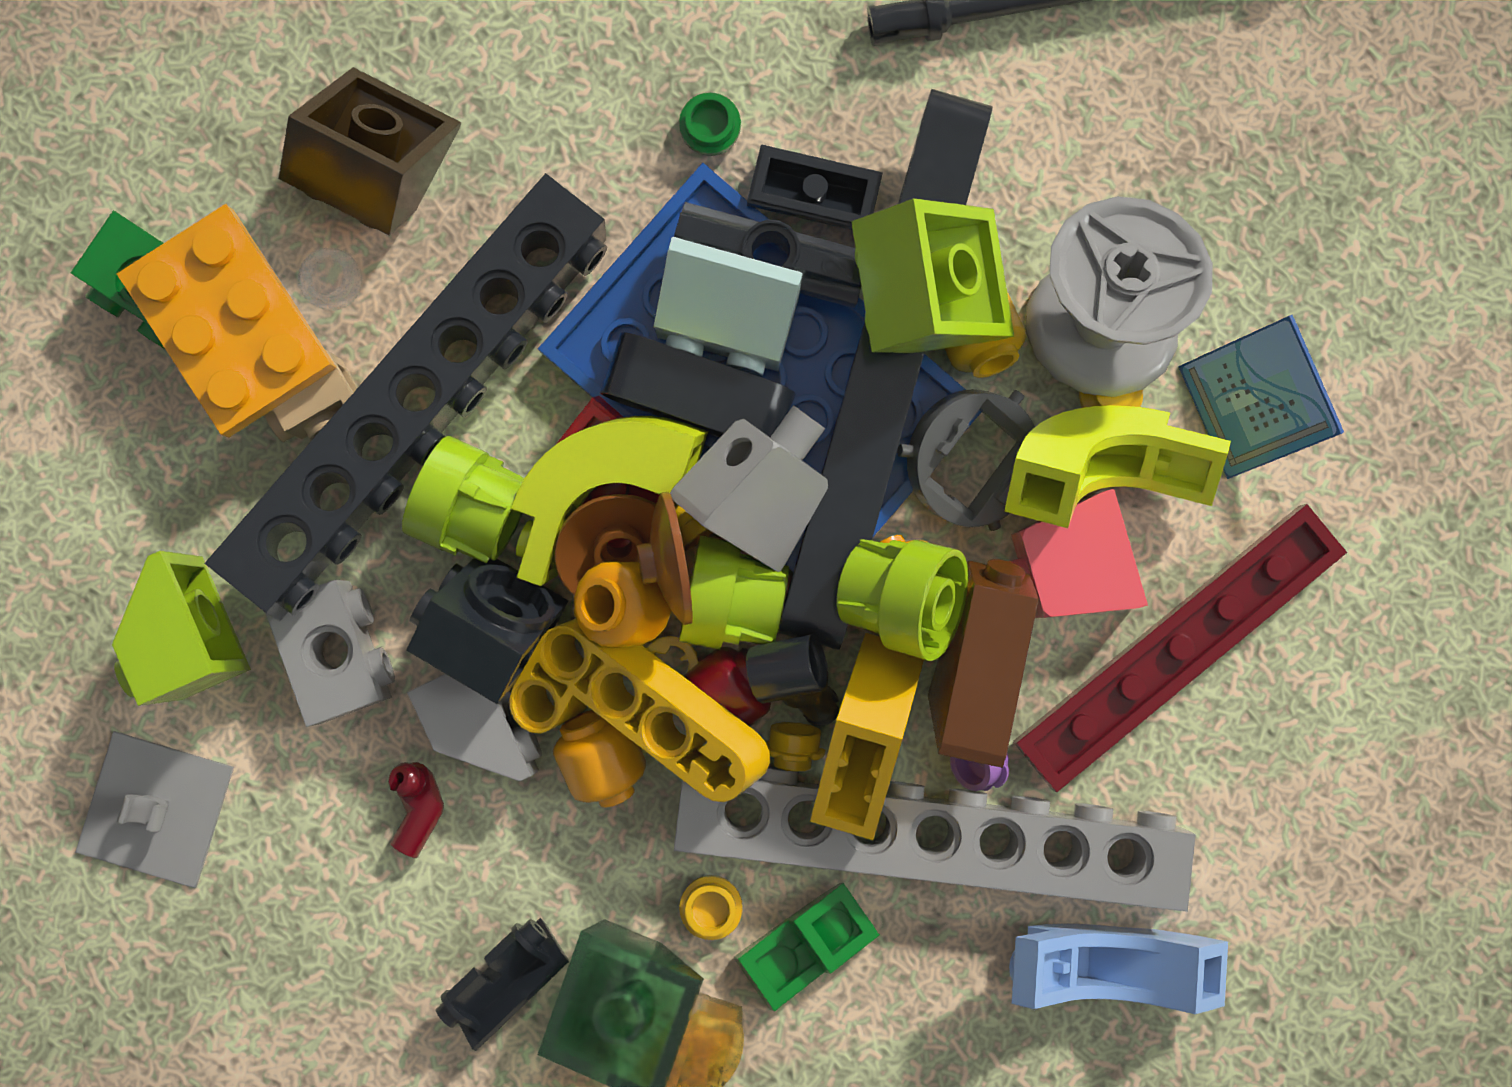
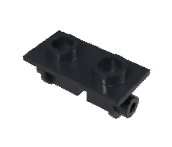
[436,918,570,1051]

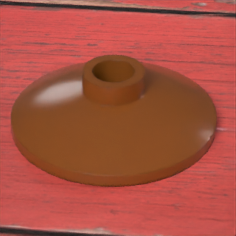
[636,492,693,625]
[555,494,684,595]

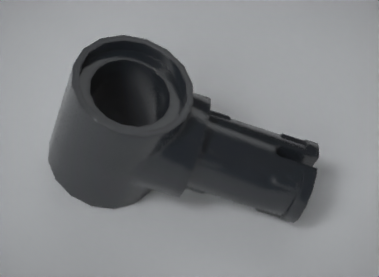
[746,634,840,726]

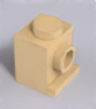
[264,350,358,442]

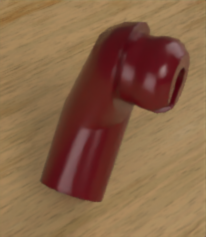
[388,762,444,858]

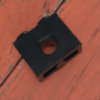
[406,558,568,704]

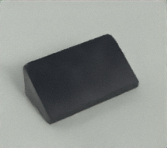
[747,144,883,230]

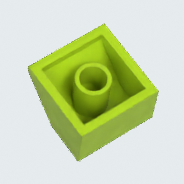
[851,198,1014,353]
[112,551,251,706]

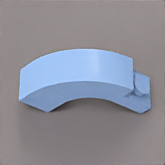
[1009,924,1228,1014]

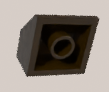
[278,67,461,236]

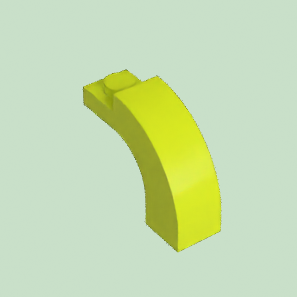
[1004,405,1231,528]
[511,416,709,586]

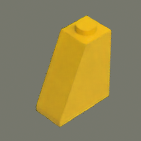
[810,633,924,840]

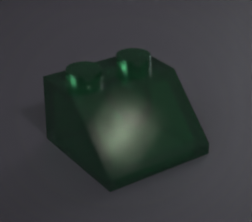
[537,919,704,1087]

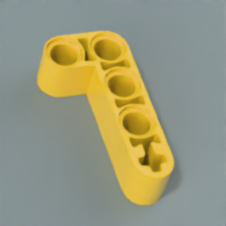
[509,619,770,802]

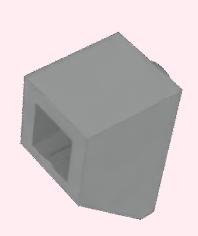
[407,674,542,781]

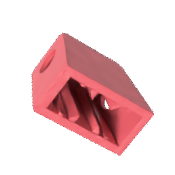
[1009,489,1148,618]

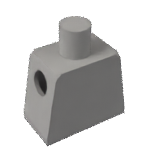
[670,406,828,572]

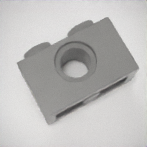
[266,579,395,727]

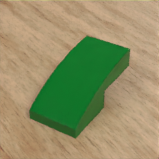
[733,883,880,1012]

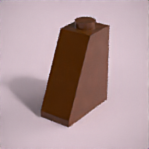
[928,559,1039,768]

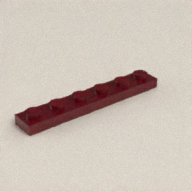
[1012,504,1348,792]

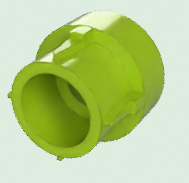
[402,436,524,563]
[679,535,789,650]
[837,539,968,661]

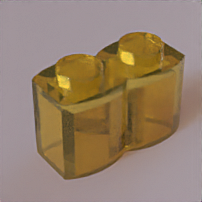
[660,992,744,1087]

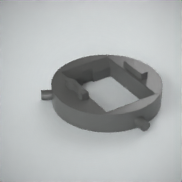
[897,389,1035,531]

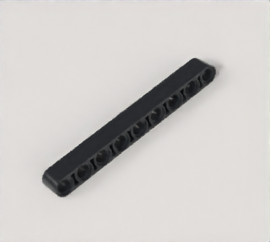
[777,89,993,650]

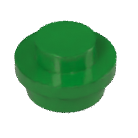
[679,92,741,156]

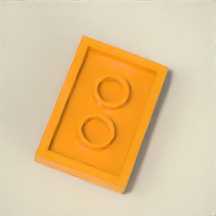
[117,204,336,438]

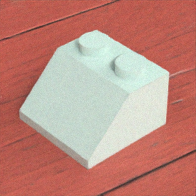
[654,237,802,376]

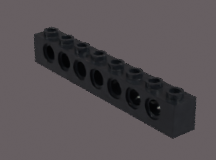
[204,173,607,621]

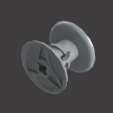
[1026,196,1213,397]

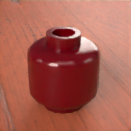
[683,647,771,727]

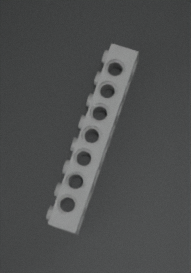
[674,762,1196,912]

